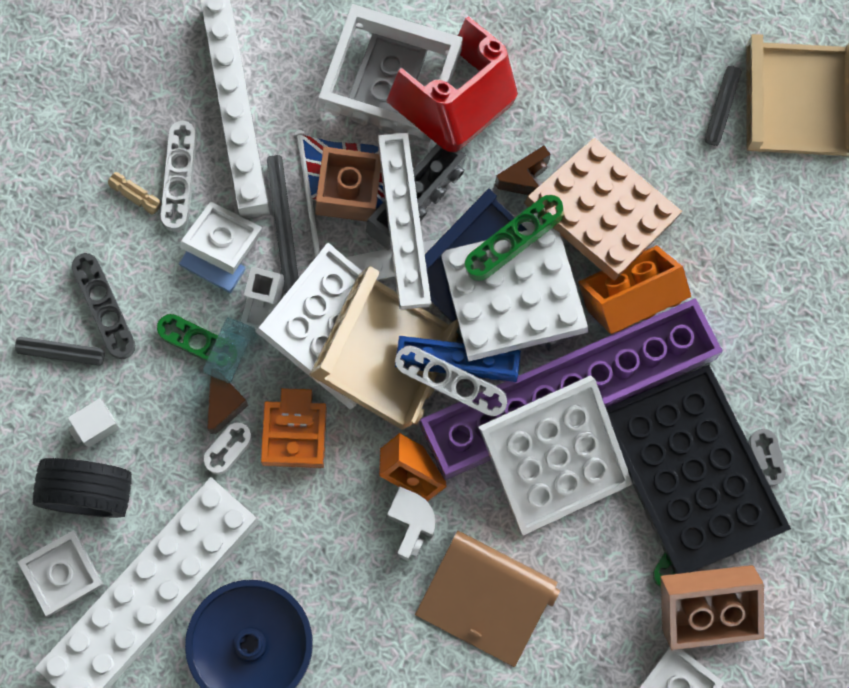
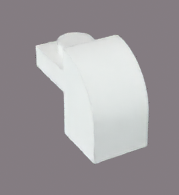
[240,266,284,330]
[387,487,435,561]

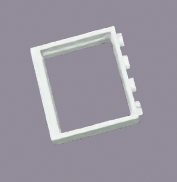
[319,4,463,142]

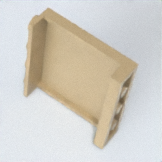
[746,34,849,156]
[309,266,459,430]

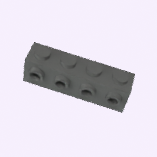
[366,144,466,250]

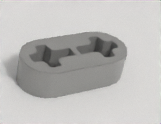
[748,429,786,487]

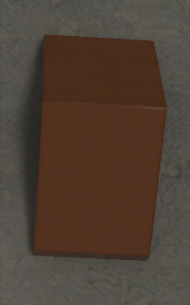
[207,369,249,434]

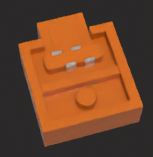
[261,388,327,468]

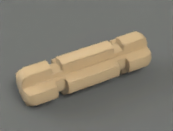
[108,172,161,214]

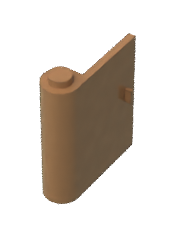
[415,531,561,667]

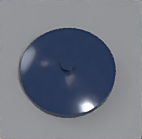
[185,580,313,688]

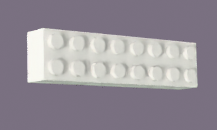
[35,477,260,688]

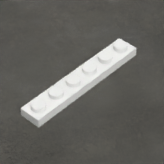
[377,133,431,310]

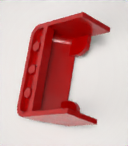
[386,16,518,152]

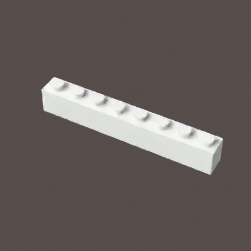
[201,0,270,219]

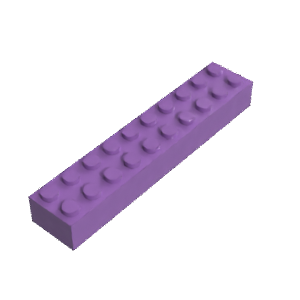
[420,298,723,481]

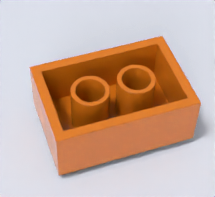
[578,245,691,334]

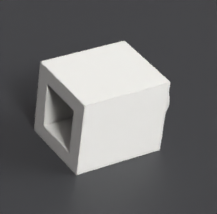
[68,398,120,448]

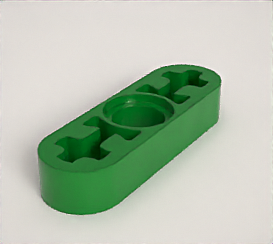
[157,314,238,369]

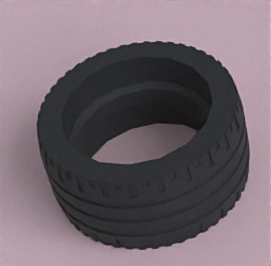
[33,458,132,518]

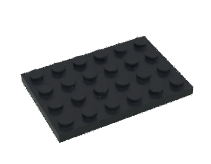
[606,365,791,574]

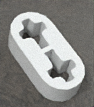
[203,422,252,475]

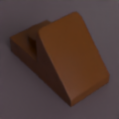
[494,145,551,195]

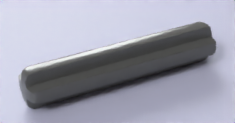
[704,66,742,146]
[15,337,105,366]

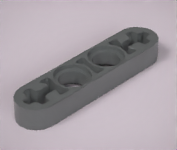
[72,253,136,359]

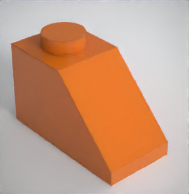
[379,433,446,502]

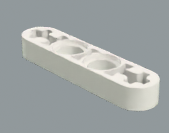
[161,121,197,232]
[395,346,507,416]

